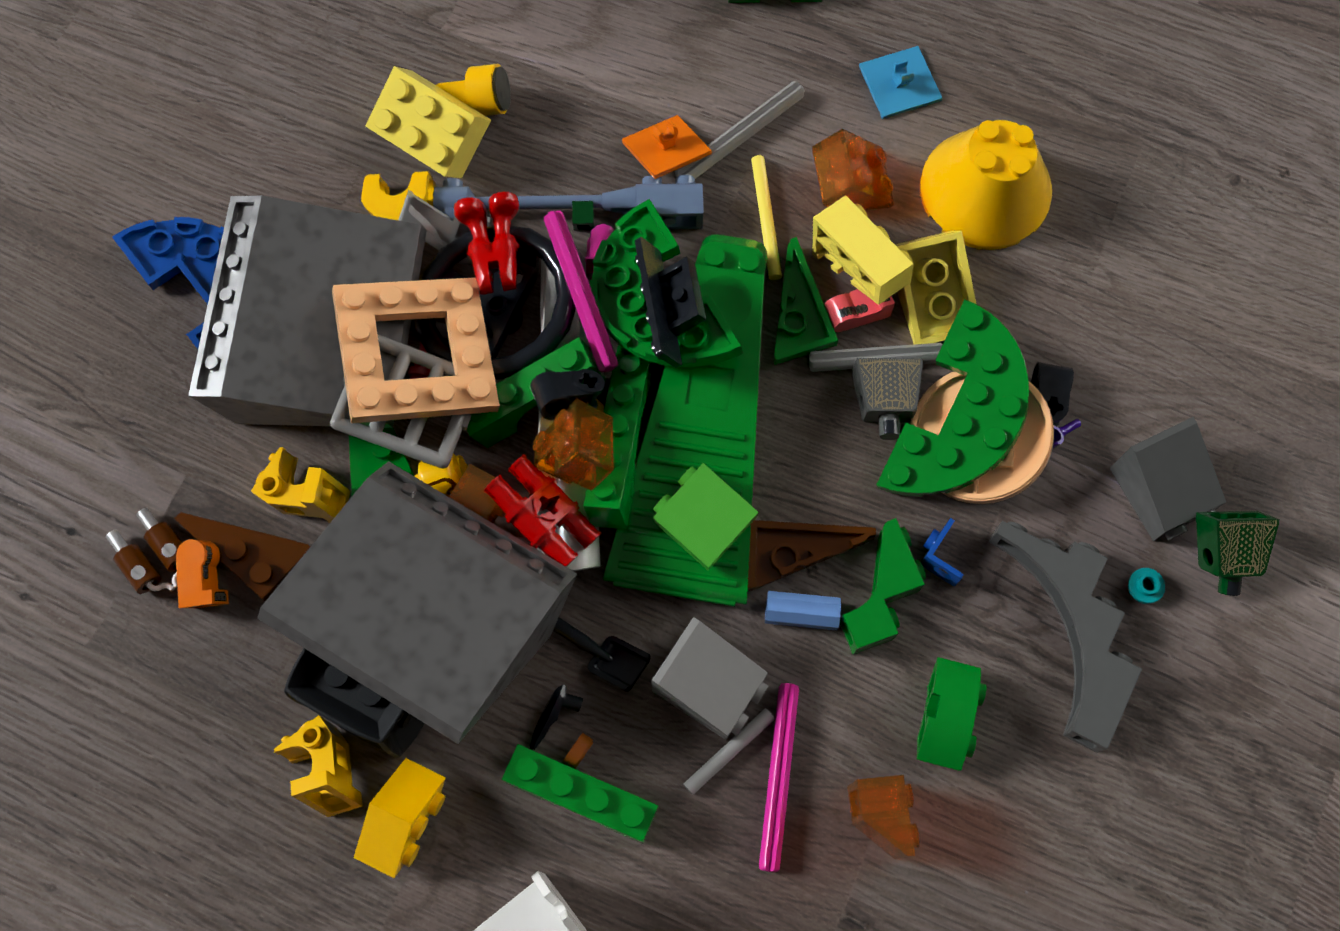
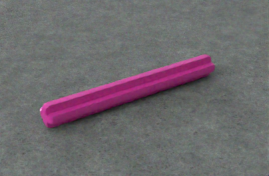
[544,210,618,372]
[759,683,799,872]

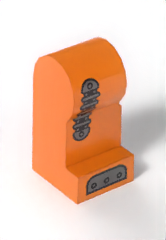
[176,539,229,609]

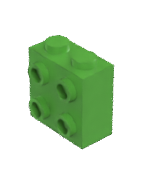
[653,463,759,571]

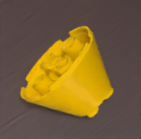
[920,120,1052,250]

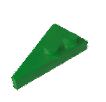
[773,237,838,365]

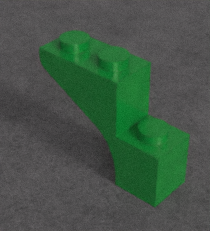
[840,518,926,655]

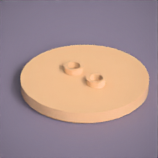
[911,371,1054,504]

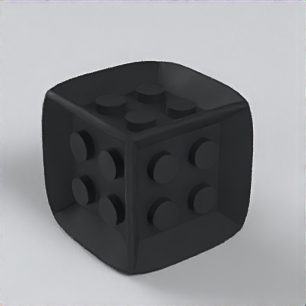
[284,648,425,758]

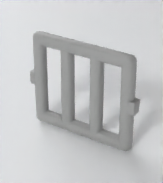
[330,334,472,469]

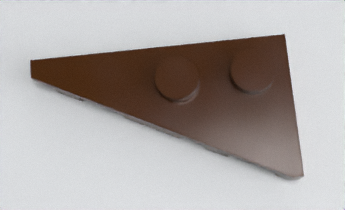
[748,520,876,591]

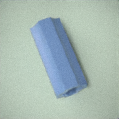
[765,591,841,630]

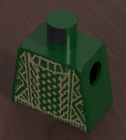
[1196,511,1280,596]

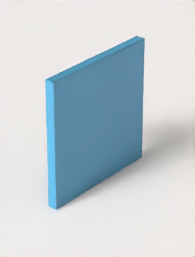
[859,46,943,119]

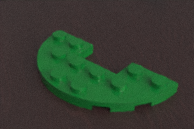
[590,199,743,367]
[876,299,1029,497]

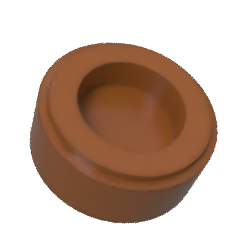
[562,732,594,769]

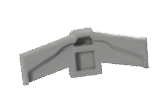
[398,189,490,265]

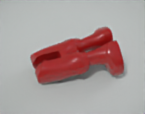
[454,191,519,295]

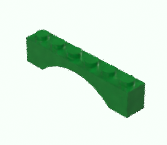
[583,344,660,529]

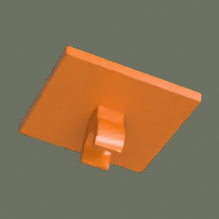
[622,115,712,179]

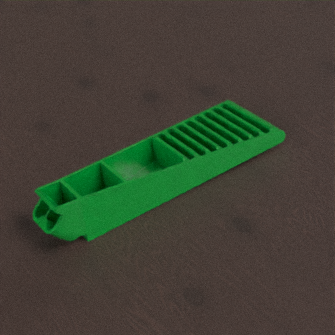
[603,234,767,607]

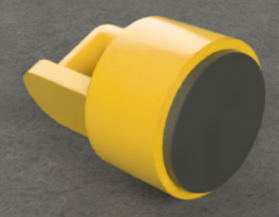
[436,64,511,116]

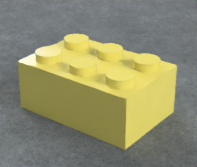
[365,66,491,178]

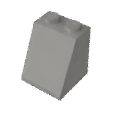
[652,617,769,740]

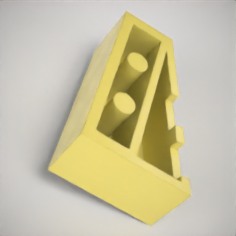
[812,195,913,305]

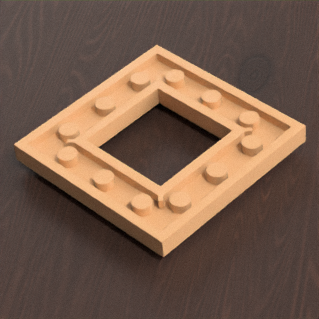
[332,278,500,424]

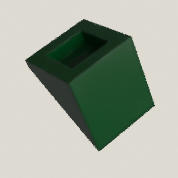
[572,201,594,230]

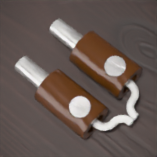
[106,508,182,594]

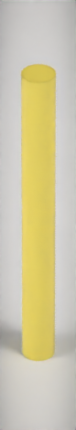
[751,155,782,280]

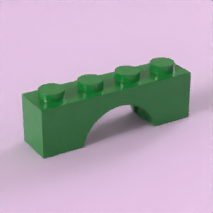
[467,337,607,448]
[501,744,658,844]

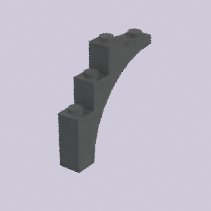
[989,521,1142,753]

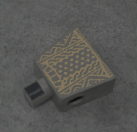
[852,358,923,440]

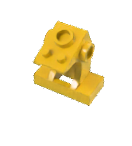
[251,447,351,523]
[274,715,363,817]

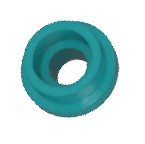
[1128,568,1165,604]

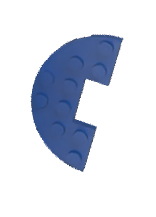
[112,217,224,349]

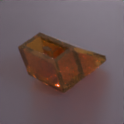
[812,129,894,211]
[847,775,920,859]

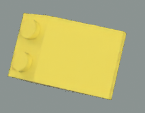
[895,231,976,344]

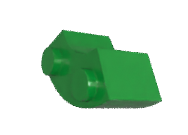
[916,657,987,771]

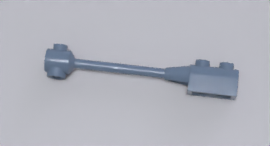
[433,175,703,229]

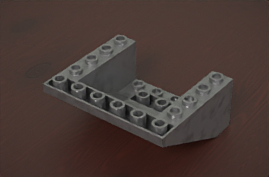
[188,195,427,428]
[257,461,577,744]

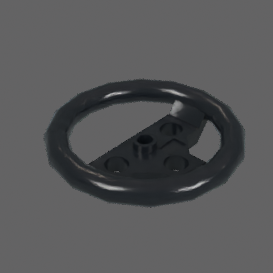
[414,225,576,380]

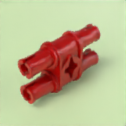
[483,454,601,567]

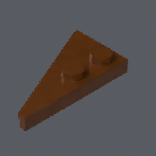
[174,512,311,601]

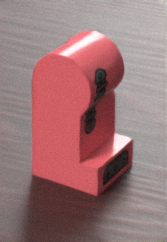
[824,289,895,332]

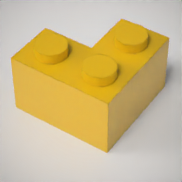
[353,758,446,878]

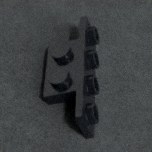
[635,237,707,368]

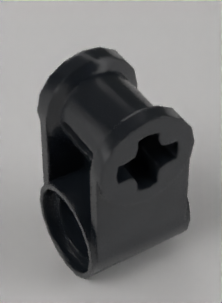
[1031,362,1074,427]
[530,369,605,420]

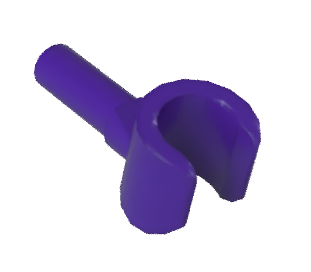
[1053,419,1081,449]

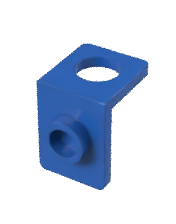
[921,518,964,587]

